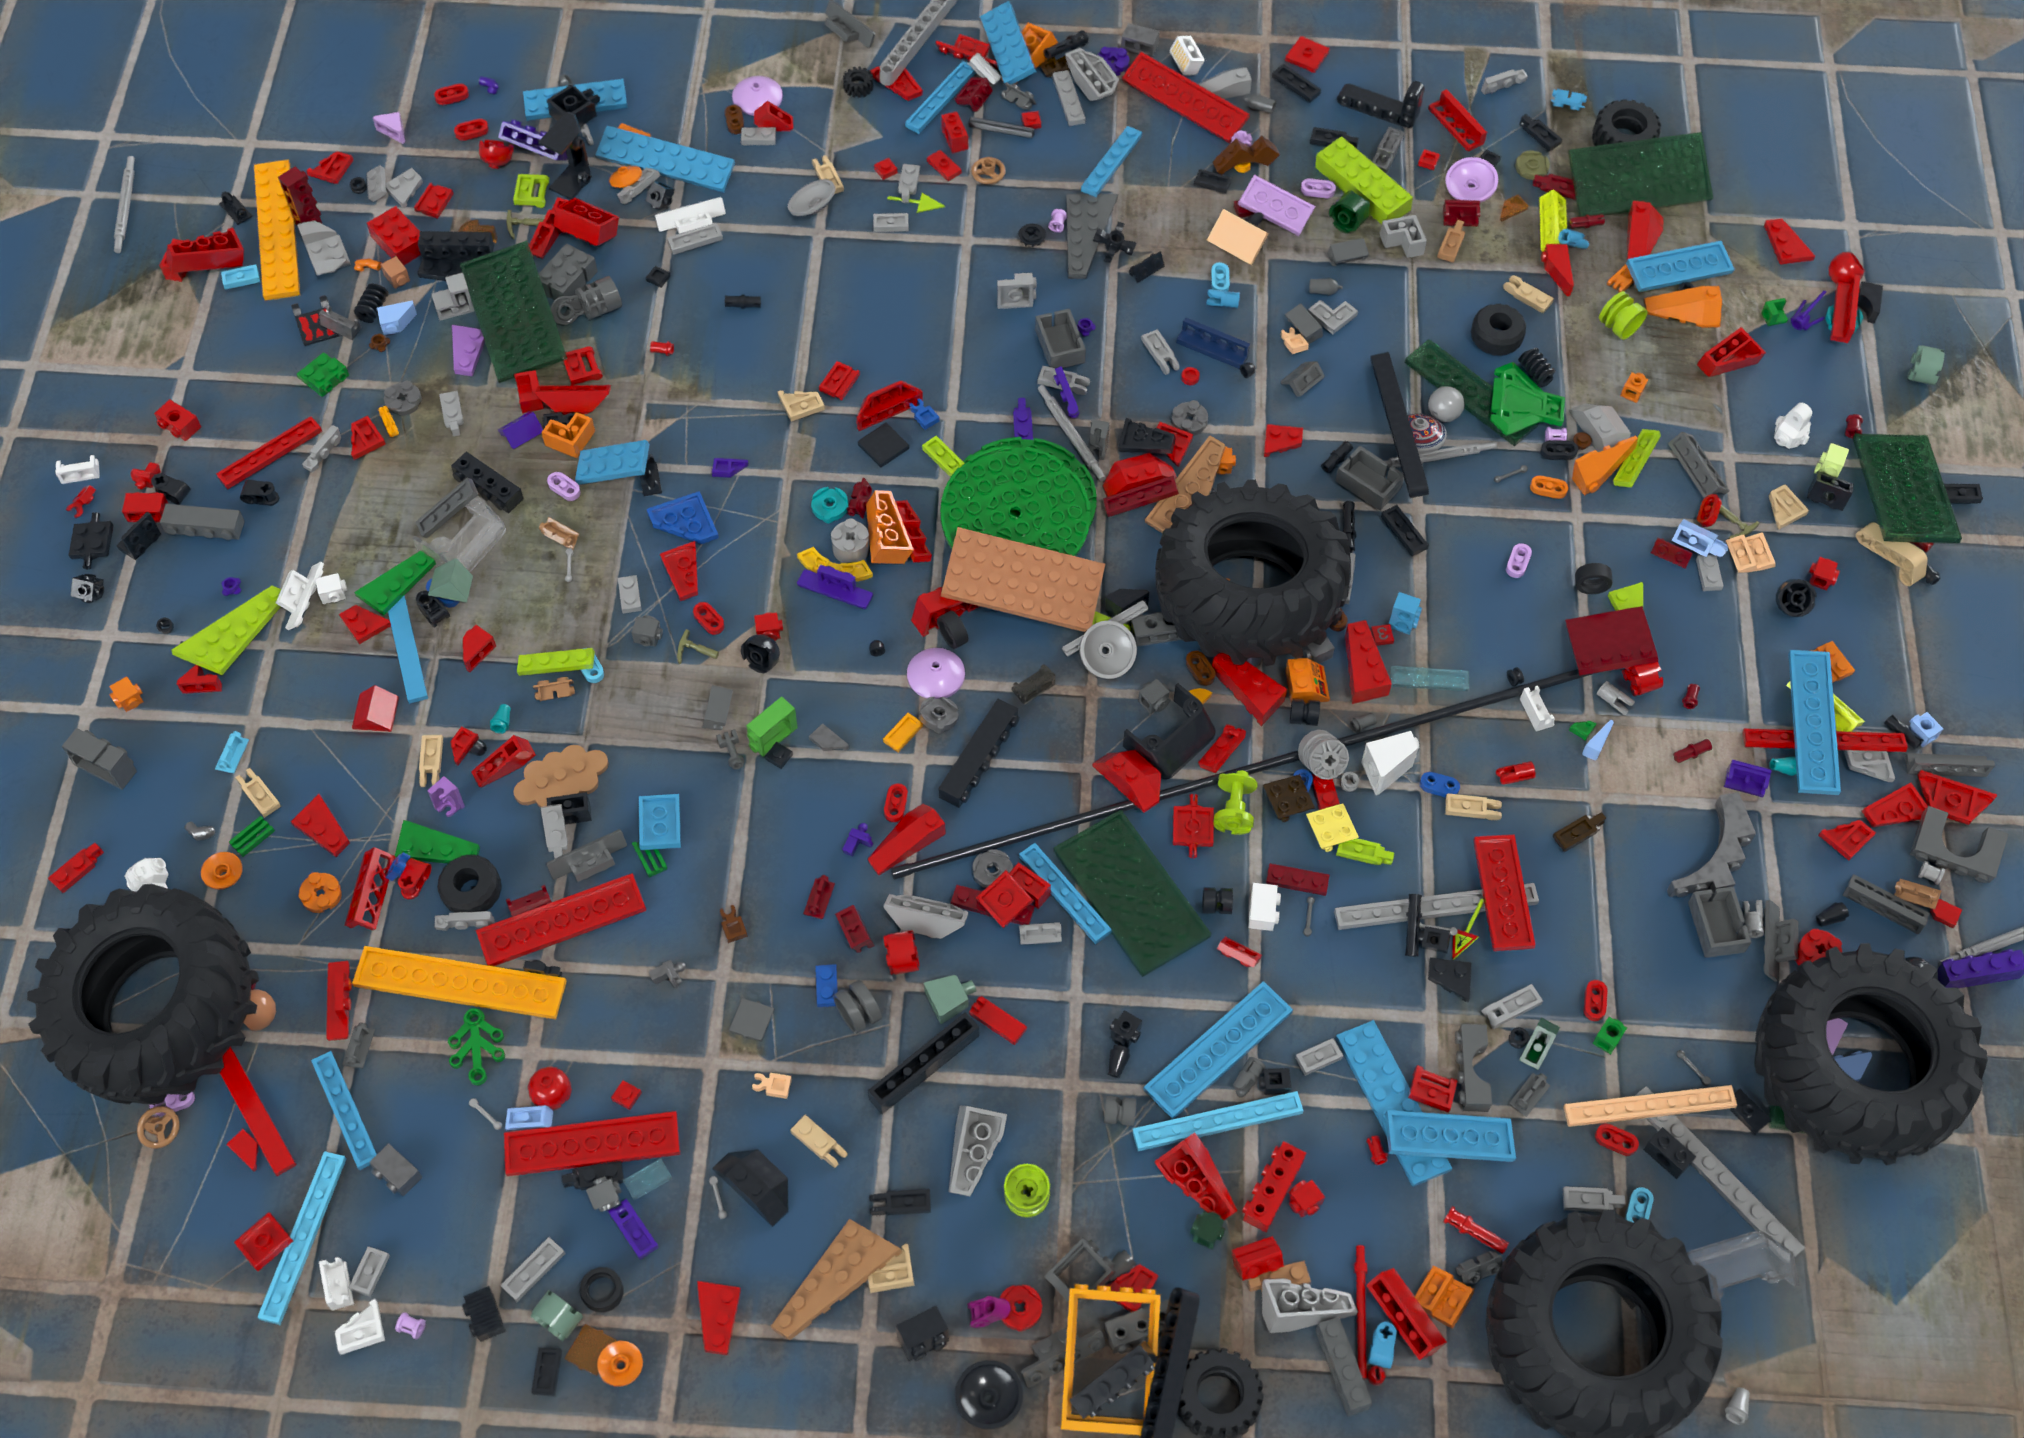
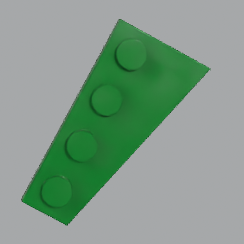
[354,551,436,615]
[395,820,480,864]

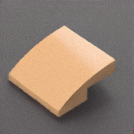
[1726,532,1775,573]

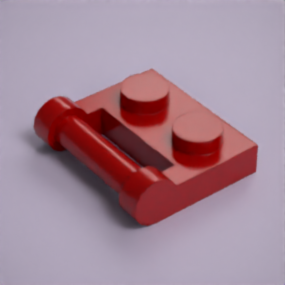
[561,346,603,385]
[1408,1065,1457,1113]

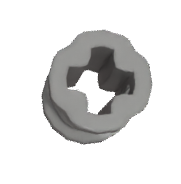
[1918,861,1945,885]

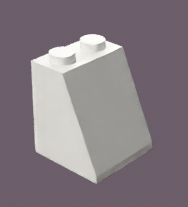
[1361,731,1419,795]

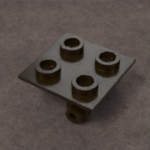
[1263,774,1315,822]

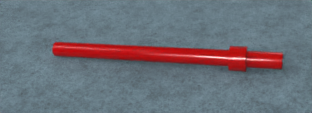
[1354,1245,1367,1380]

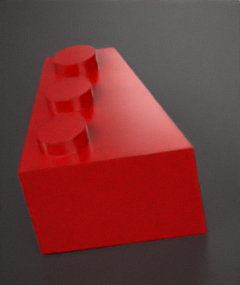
[1696,327,1766,377]

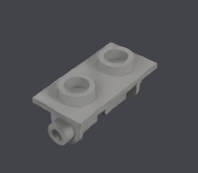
[1019,922,1062,945]

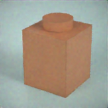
[380,256,410,289]

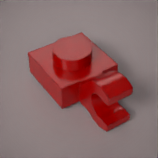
[66,485,96,518]

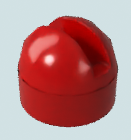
[1367,1366,1386,1386]

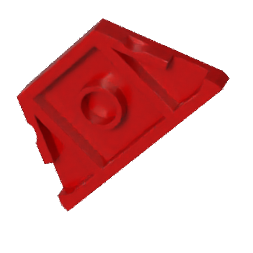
[1918,770,1997,825]

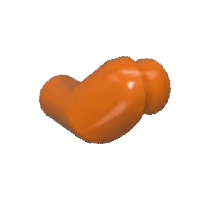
[354,258,382,272]

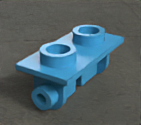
[1551,88,1587,111]

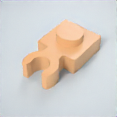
[1281,327,1309,354]
[752,1073,792,1099]

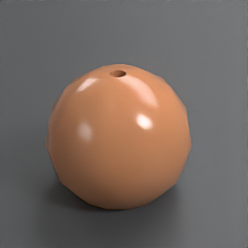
[243,989,276,1031]

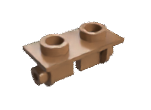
[539,517,580,550]
[533,677,575,702]
[1895,879,1942,910]

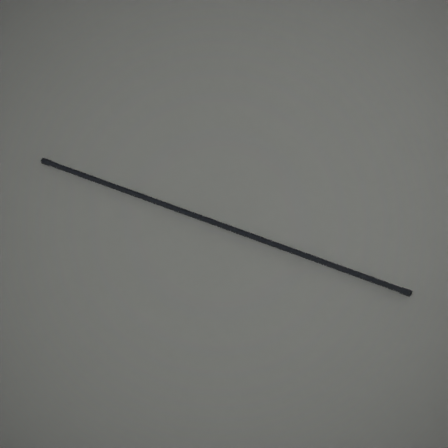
[891,669,1600,880]

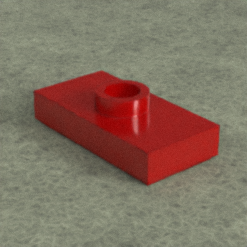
[927,150,961,181]

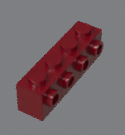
[278,166,322,227]

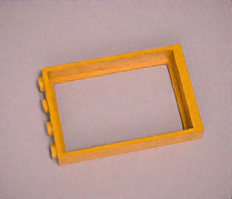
[1061,1284,1160,1435]

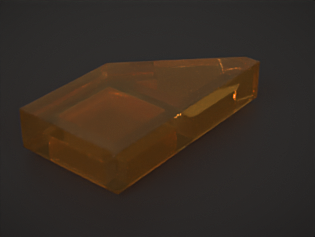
[1500,194,1528,222]

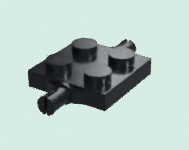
[69,512,113,570]

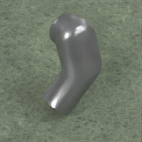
[184,821,215,840]

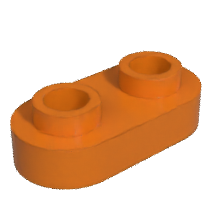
[1530,476,1568,499]

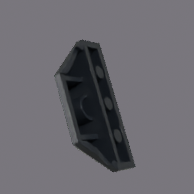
[712,1149,788,1227]

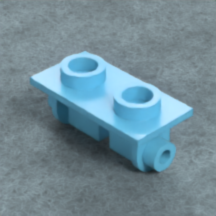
[215,731,249,774]

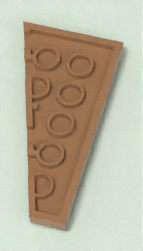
[1145,436,1225,533]
[771,1219,903,1340]

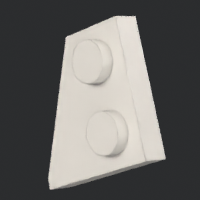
[335,1299,385,1355]

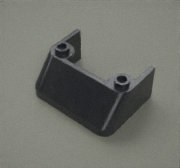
[539,112,591,200]
[1123,683,1216,780]

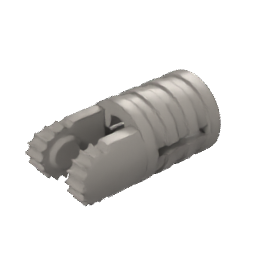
[1596,681,1635,715]
[1743,900,1764,938]

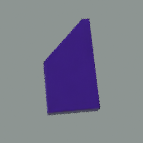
[712,458,748,478]

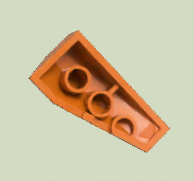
[1001,23,1058,84]
[1644,286,1722,327]
[1572,436,1638,495]

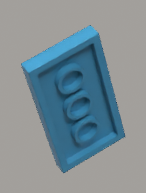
[575,440,650,485]

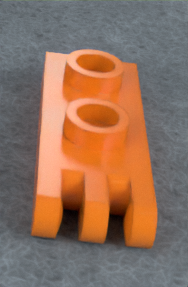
[1607,264,1634,292]

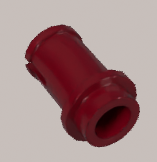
[1682,684,1700,709]

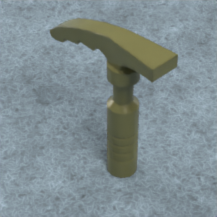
[507,210,544,240]
[1719,505,1759,539]
[677,629,719,664]

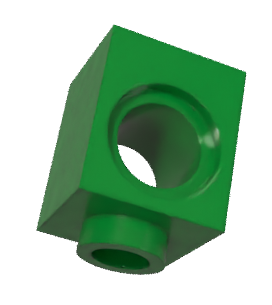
[1592,1017,1627,1055]

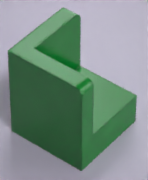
[1761,298,1788,326]

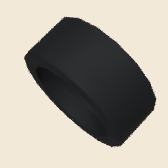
[1575,563,1613,594]
[937,610,968,649]
[579,1267,624,1313]

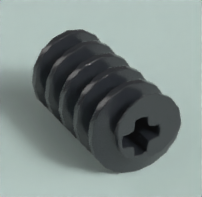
[354,283,389,323]
[1518,348,1555,388]

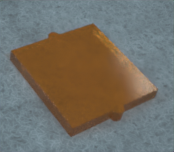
[565,1324,617,1376]

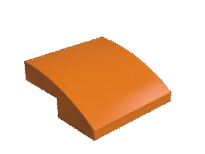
[1415,1265,1474,1329]

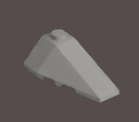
[1198,67,1252,99]
[949,1106,1007,1196]
[1262,1279,1358,1333]

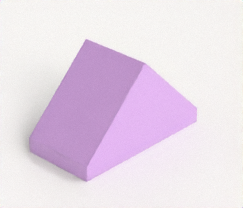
[373,112,405,143]

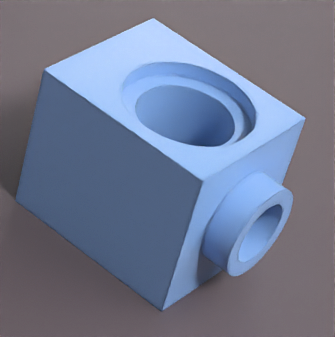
[1909,712,1943,748]

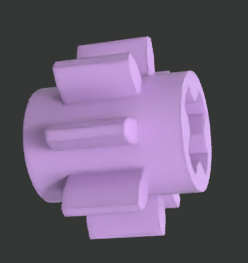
[1231,131,1252,147]

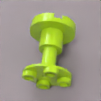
[1213,770,1258,835]

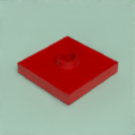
[1285,36,1330,73]
[976,870,1034,928]
[234,1212,293,1271]

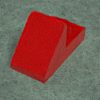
[177,665,222,694]

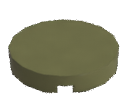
[1515,150,1550,180]

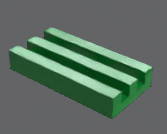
[229,816,275,857]
[632,841,668,878]

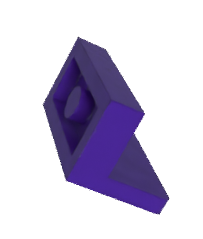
[498,412,543,449]

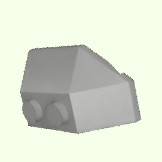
[1065,48,1119,101]
[1569,403,1631,452]
[884,894,969,939]

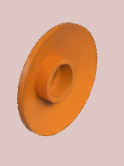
[609,166,642,188]
[201,852,243,889]
[597,1341,643,1387]

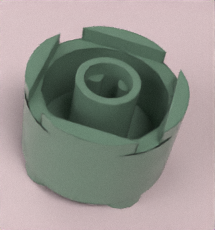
[1908,345,1945,385]
[530,1289,584,1342]

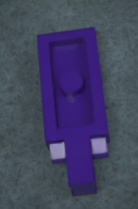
[1013,398,1033,440]

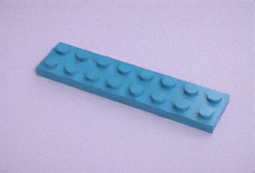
[595,125,735,192]
[1788,650,1841,795]
[1143,981,1293,1119]
[1335,1020,1452,1187]

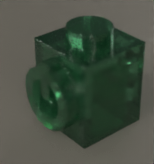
[1190,1211,1226,1250]

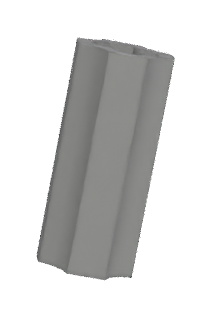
[968,53,1002,88]

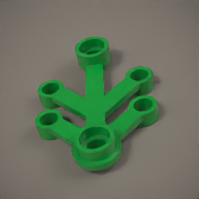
[448,1008,505,1086]

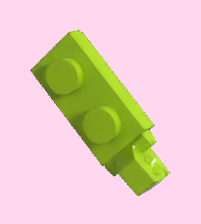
[1336,838,1394,865]

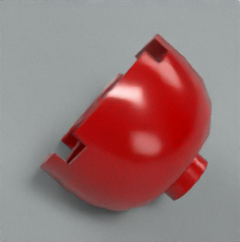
[479,139,514,169]
[528,1066,572,1110]

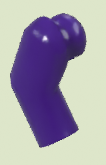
[479,76,499,94]

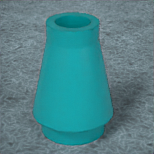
[490,704,511,734]
[1769,756,1797,776]

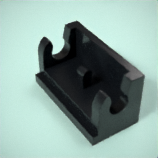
[640,454,662,496]

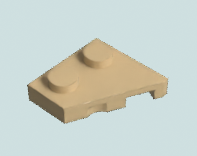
[868,1244,914,1293]

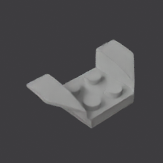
[298,221,351,276]

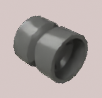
[1104,1096,1136,1126]

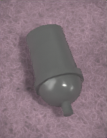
[1244,93,1276,114]
[1309,278,1343,296]

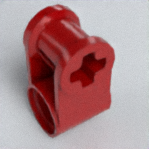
[398,858,432,899]

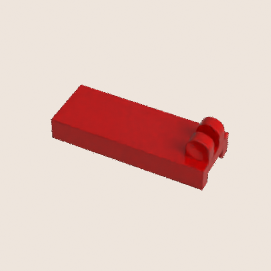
[969,996,1027,1045]

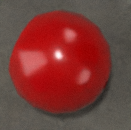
[1829,252,1865,285]

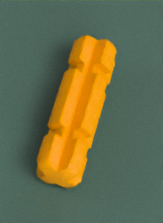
[378,406,399,437]

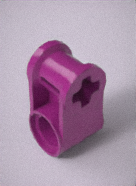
[967,1296,1010,1328]

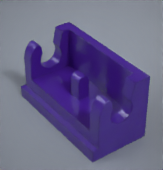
[1724,759,1772,797]

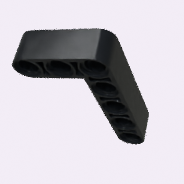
[1337,81,1425,128]

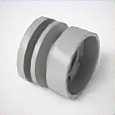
[1298,730,1349,780]

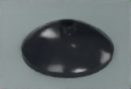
[955,1360,1023,1430]

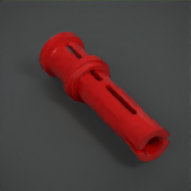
[1443,1206,1509,1255]

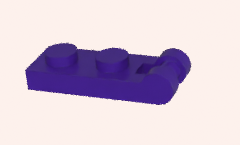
[1053,366,1079,419]
[608,1199,659,1260]

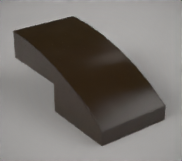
[1040,56,1071,77]

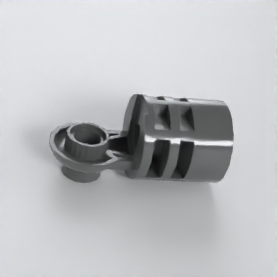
[550,276,622,325]

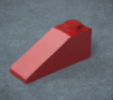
[1541,244,1574,296]
[471,735,536,788]

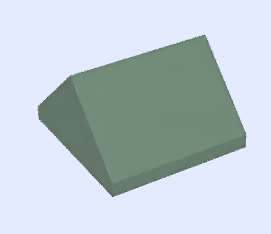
[428,558,473,603]

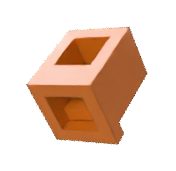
[1620,373,1649,403]

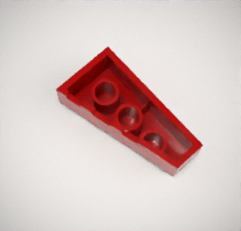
[166,228,244,273]
[911,587,980,637]
[1345,620,1392,704]
[1212,653,1287,727]

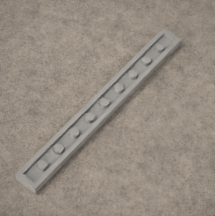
[1334,883,1539,930]
[1635,1087,1805,1264]

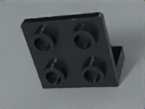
[116,512,161,560]

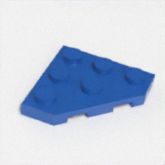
[647,491,719,544]

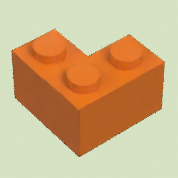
[541,412,595,458]

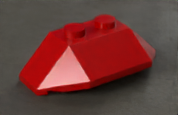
[856,380,923,431]
[535,385,611,414]
[1103,453,1177,497]
[1092,750,1161,813]

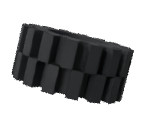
[843,66,873,98]

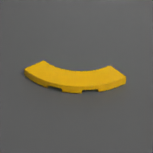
[797,547,873,582]

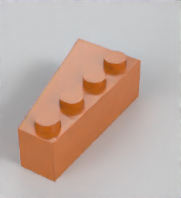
[866,490,913,564]

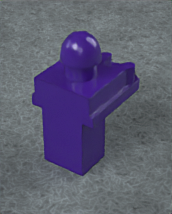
[842,823,873,857]

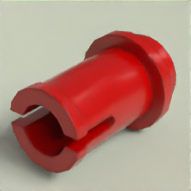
[650,341,674,356]
[1366,1136,1388,1165]

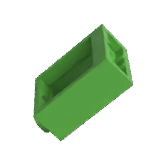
[746,696,798,757]

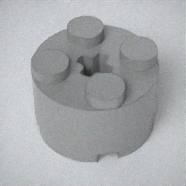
[831,518,870,563]

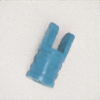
[1558,229,1589,249]
[1206,289,1240,308]

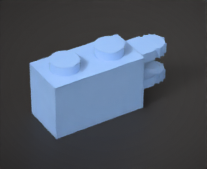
[1672,519,1728,557]

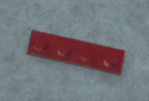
[1103,475,1179,517]
[951,885,1035,925]

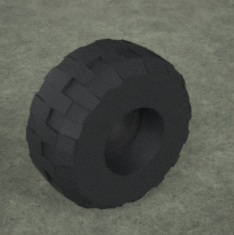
[1471,304,1526,356]
[437,854,502,913]

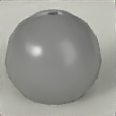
[1428,386,1464,422]

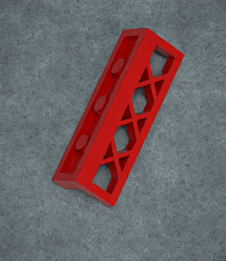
[1428,89,1487,152]
[1830,275,1860,343]
[344,847,395,931]

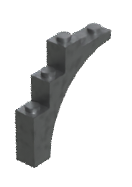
[1667,792,1756,897]

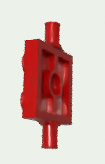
[1173,794,1214,858]

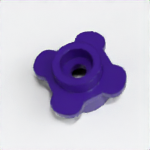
[1076,318,1096,336]
[221,577,241,596]

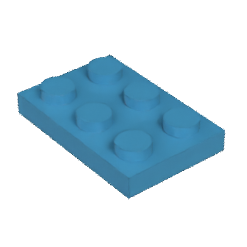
[639,794,681,850]

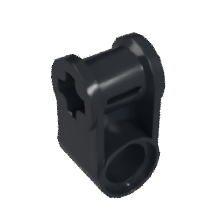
[151,473,191,505]
[240,479,280,506]
[416,590,450,628]

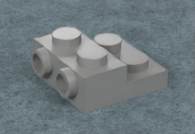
[997,273,1037,309]

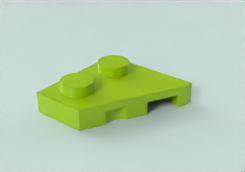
[1608,582,1643,611]

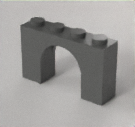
[1910,806,2009,883]

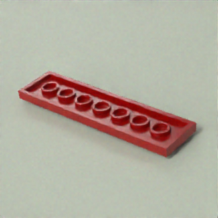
[1122,52,1250,143]
[476,873,646,967]
[504,1111,680,1177]

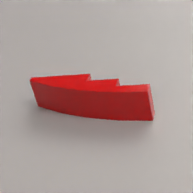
[526,197,569,259]
[895,500,932,562]

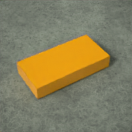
[883,713,923,753]

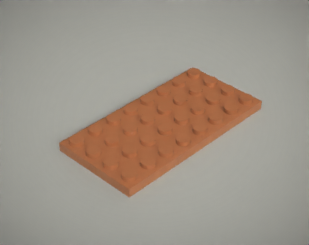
[941,527,1105,632]

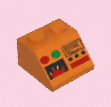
[1285,658,1330,703]

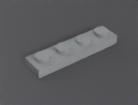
[1052,70,1085,126]

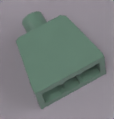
[924,975,976,1025]

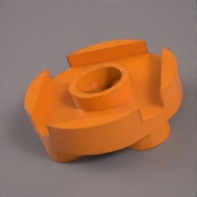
[299,872,342,913]

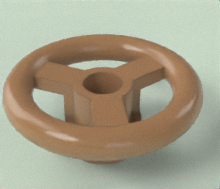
[971,157,1005,184]
[137,1106,180,1149]

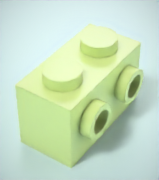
[1814,443,1849,478]

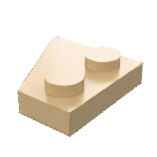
[778,391,825,422]
[1769,484,1809,529]

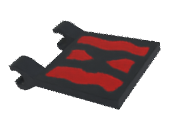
[291,295,339,346]

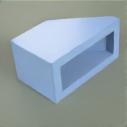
[377,300,417,335]

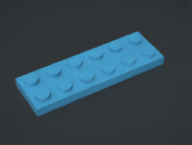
[980,1,1036,85]
[523,79,628,121]
[1626,241,1735,292]
[1385,1110,1516,1162]

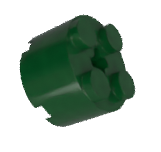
[1329,191,1370,233]

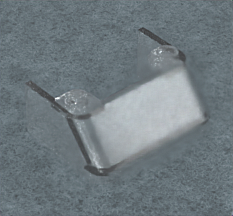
[412,496,506,572]
[1687,1231,1799,1310]

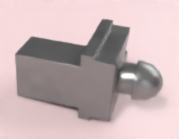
[649,960,686,989]

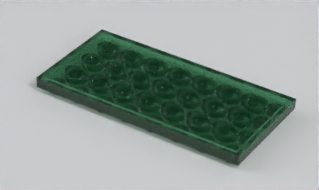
[1568,132,1714,217]
[460,241,568,383]
[1853,434,1962,543]
[1054,810,1212,977]

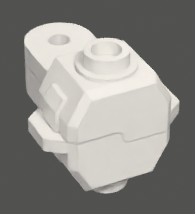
[1774,403,1812,449]
[125,858,169,892]

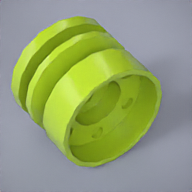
[1599,291,1648,340]
[1004,1164,1050,1218]

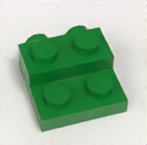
[297,352,349,397]

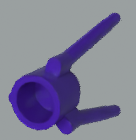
[1790,290,1826,331]

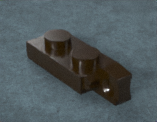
[1552,812,1606,852]

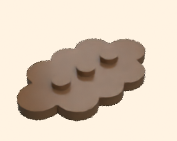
[513,745,609,808]

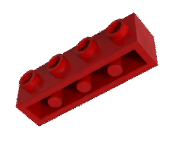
[1242,1141,1307,1233]
[1366,1268,1447,1361]

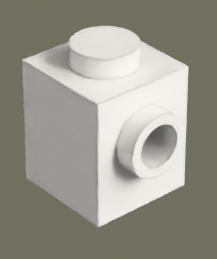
[315,573,347,604]

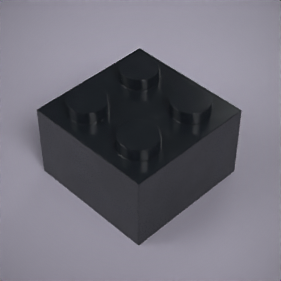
[896,1305,949,1362]

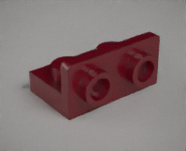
[955,77,993,112]

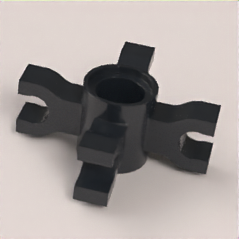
[1093,221,1137,263]

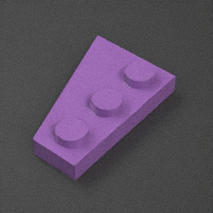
[452,325,488,376]

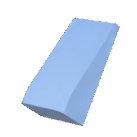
[1582,720,1614,760]
[505,1105,553,1130]

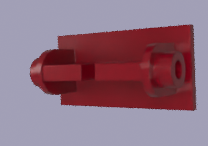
[847,478,872,519]
[1651,538,1693,569]
[803,875,835,919]

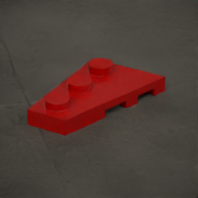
[870,66,923,101]
[291,794,350,857]

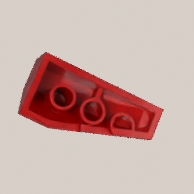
[1627,201,1664,260]
[1154,1132,1237,1223]

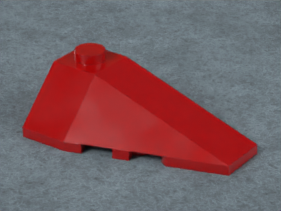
[868,804,946,875]

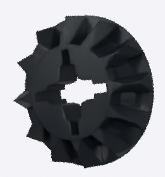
[1018,223,1046,247]

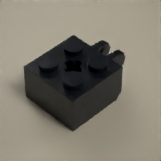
[546,85,600,126]

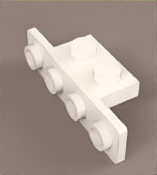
[655,197,726,233]
[276,562,324,630]

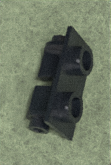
[219,191,252,225]
[1129,251,1165,283]

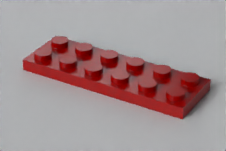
[1473,834,1536,951]

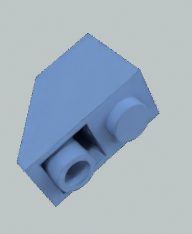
[1834,1051,1872,1082]

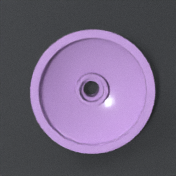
[732,76,783,116]
[1446,157,1498,203]
[907,648,965,699]

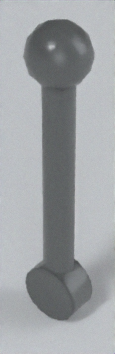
[1494,465,1528,483]
[1303,897,1315,937]
[1677,1050,1711,1086]

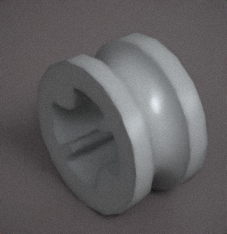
[1340,772,1359,792]

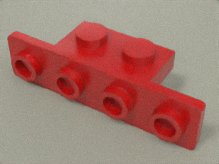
[935,34,998,70]
[326,961,352,1041]

